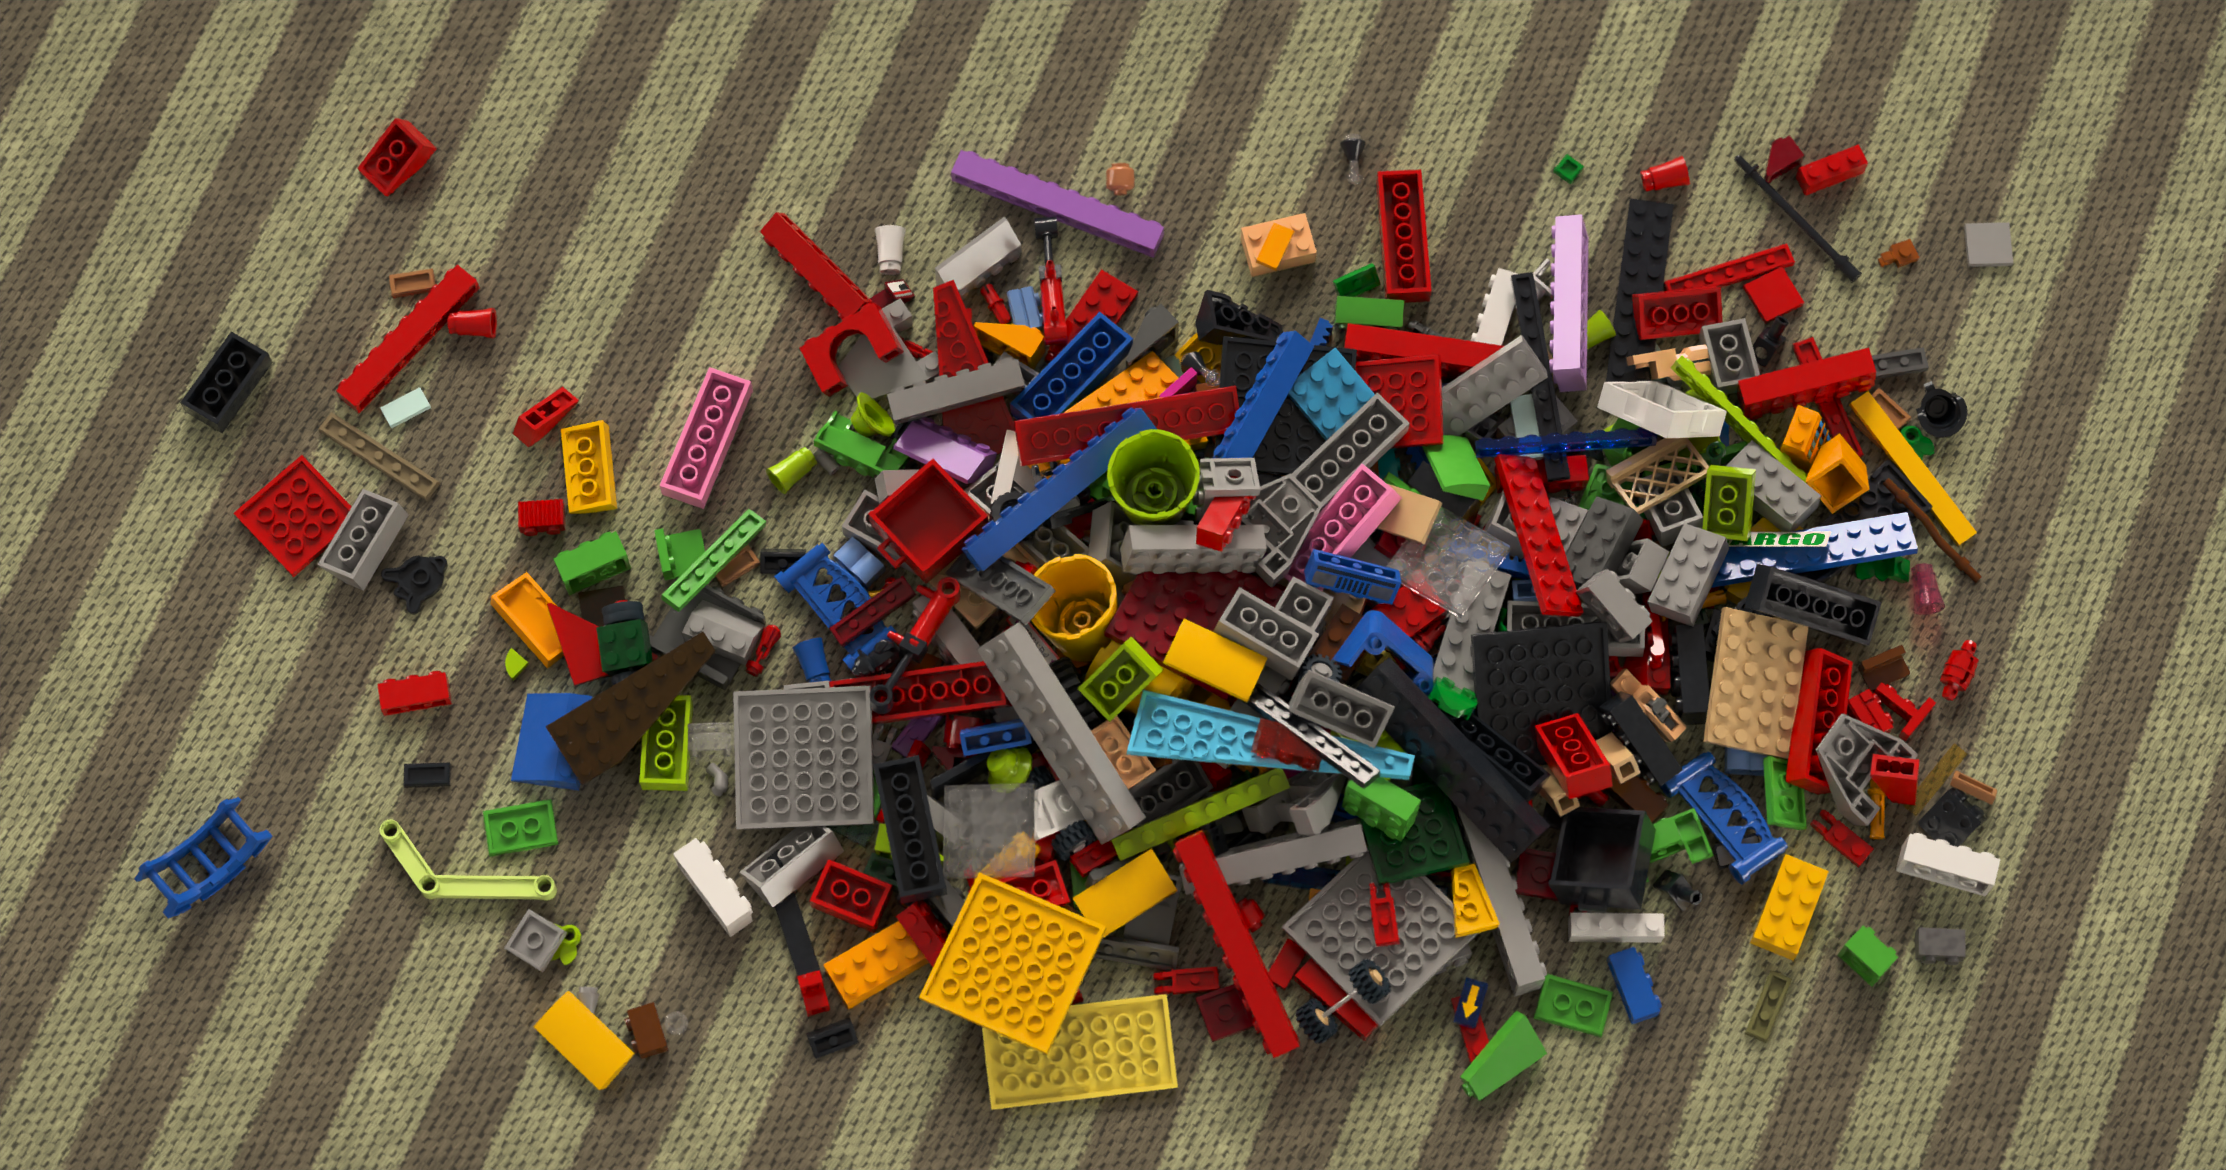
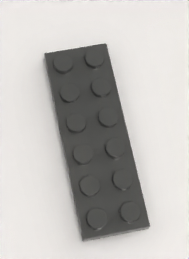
[945,552,1056,626]

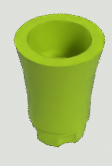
[1587,310,1616,350]
[766,447,817,494]

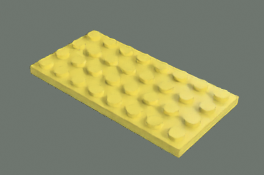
[982,994,1178,1110]

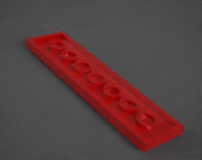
[1494,454,1584,617]

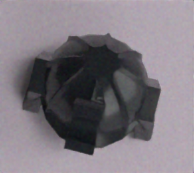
[1916,381,1968,438]

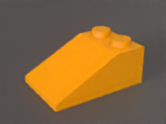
[974,322,1045,370]

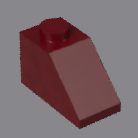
[1764,135,1805,183]

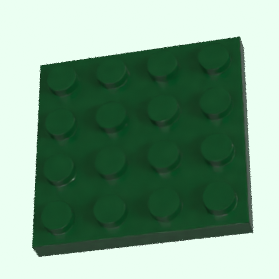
[1359,781,1469,886]

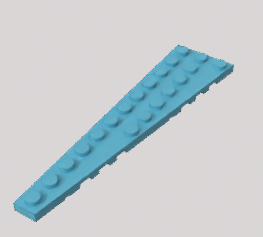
[1126,690,1415,780]

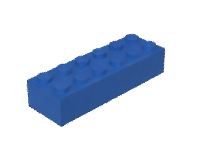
[1010,312,1133,420]

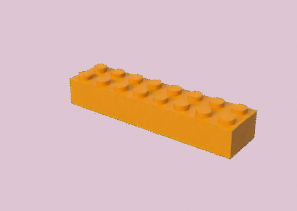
[1018,351,1178,479]

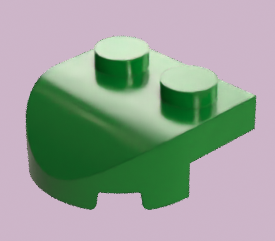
[1428,677,1478,720]

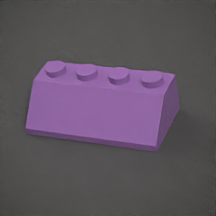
[893,417,997,484]

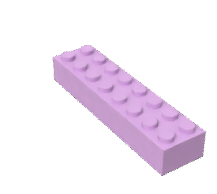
[1549,215,1589,392]

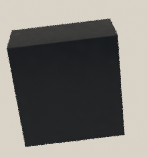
[1549,807,1656,912]

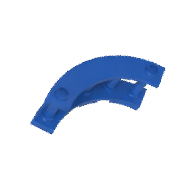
[134,797,273,919]

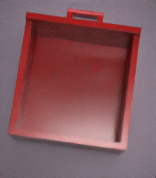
[868,458,989,584]

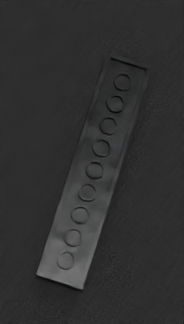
[1606,198,1674,382]

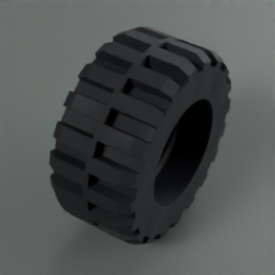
[1048,657,1103,731]

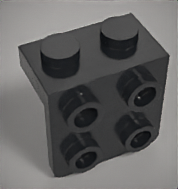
[1919,787,1987,847]

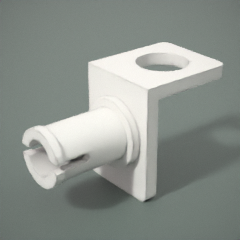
[1533,258,1554,301]

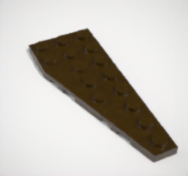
[545,631,716,785]

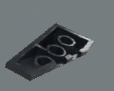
[1195,290,1283,345]

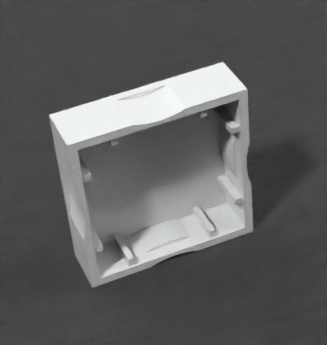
[1597,381,1727,438]

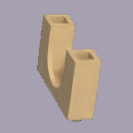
[1539,732,1640,817]

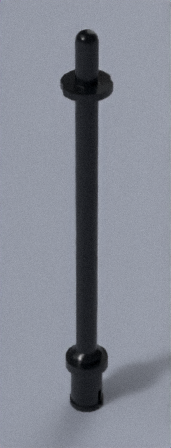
[1734,155,1862,283]

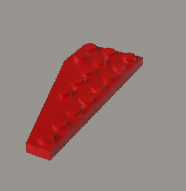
[933,279,1015,455]

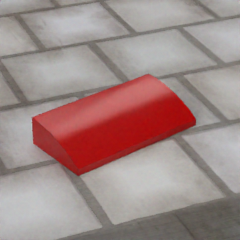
[1632,286,1723,340]
[968,860,1071,906]

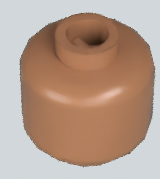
[1106,163,1135,196]

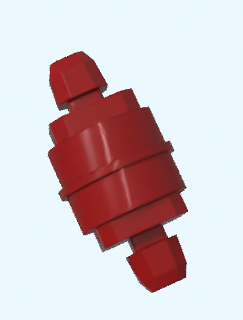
[1940,640,1979,701]

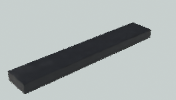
[758,849,823,978]

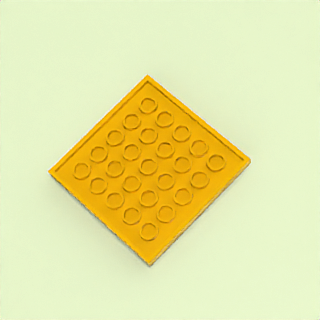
[919,873,1107,1055]

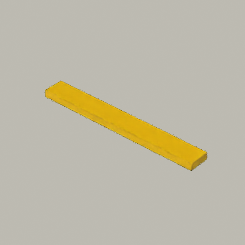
[1849,391,1977,547]

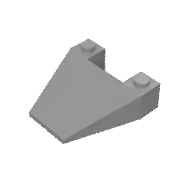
[838,298,939,401]
[1240,473,1323,588]
[1816,714,1918,826]
[1242,771,1347,836]

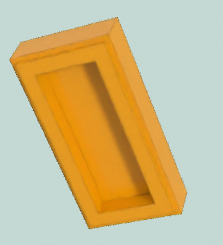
[1256,223,1294,271]

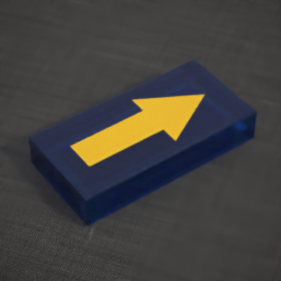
[1453,977,1488,1029]

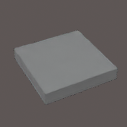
[1964,222,2013,267]
[504,909,568,972]

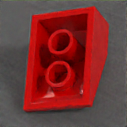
[357,118,437,197]

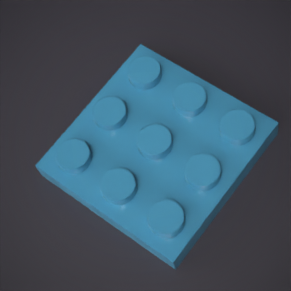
[1288,347,1375,441]

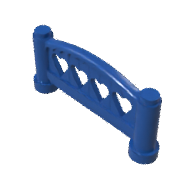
[774,542,897,671]
[1659,751,1788,884]

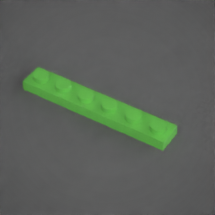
[661,509,766,612]

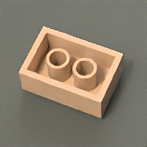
[1241,213,1317,277]

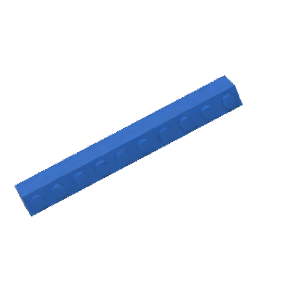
[961,407,1157,571]

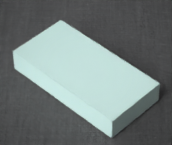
[380,387,431,428]

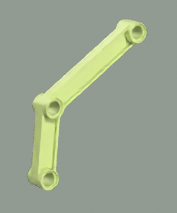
[380,820,557,901]

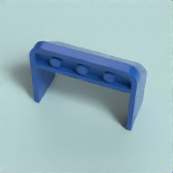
[1333,610,1434,697]

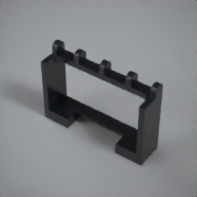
[1031,459,1119,529]

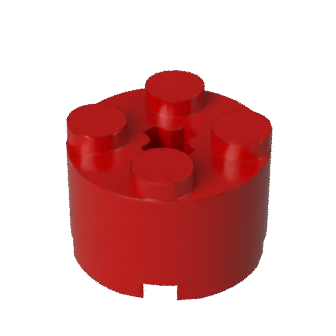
[943,715,991,749]

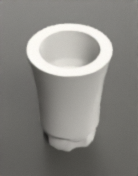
[875,225,906,275]

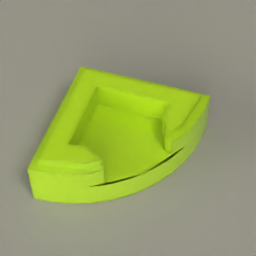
[505,648,529,681]

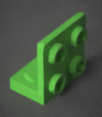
[654,528,705,580]

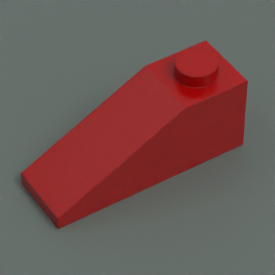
[513,387,579,447]

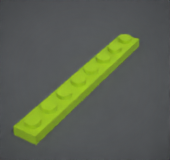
[1671,355,1807,484]
[1111,768,1291,861]

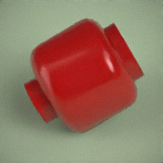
[1237,897,1265,933]

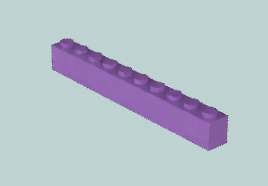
[951,150,1164,258]

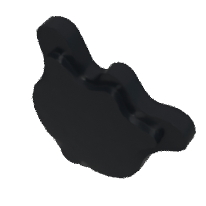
[381,555,448,615]

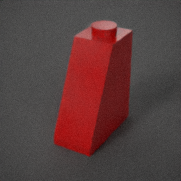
[1870,754,1920,805]

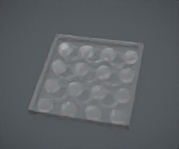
[1386,506,1511,618]
[943,783,1036,879]

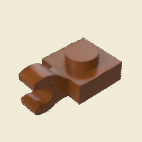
[1878,239,1920,268]

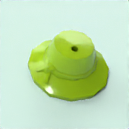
[851,392,895,438]
[987,746,1032,795]

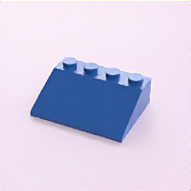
[511,693,593,791]

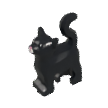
[852,639,903,677]

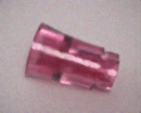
[1911,563,1945,615]

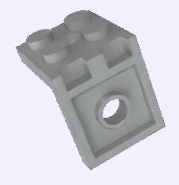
[1192,458,1260,522]

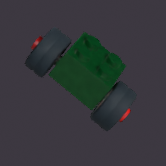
[596,600,653,685]

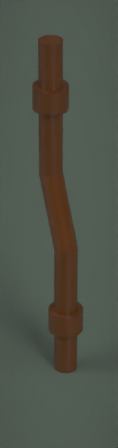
[1883,478,1982,583]

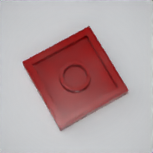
[1743,266,1804,324]

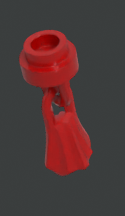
[745,625,781,677]

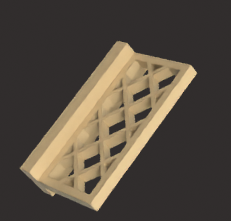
[1606,438,1709,514]

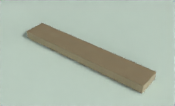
[318,412,440,501]

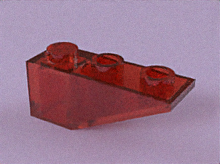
[1251,718,1322,771]

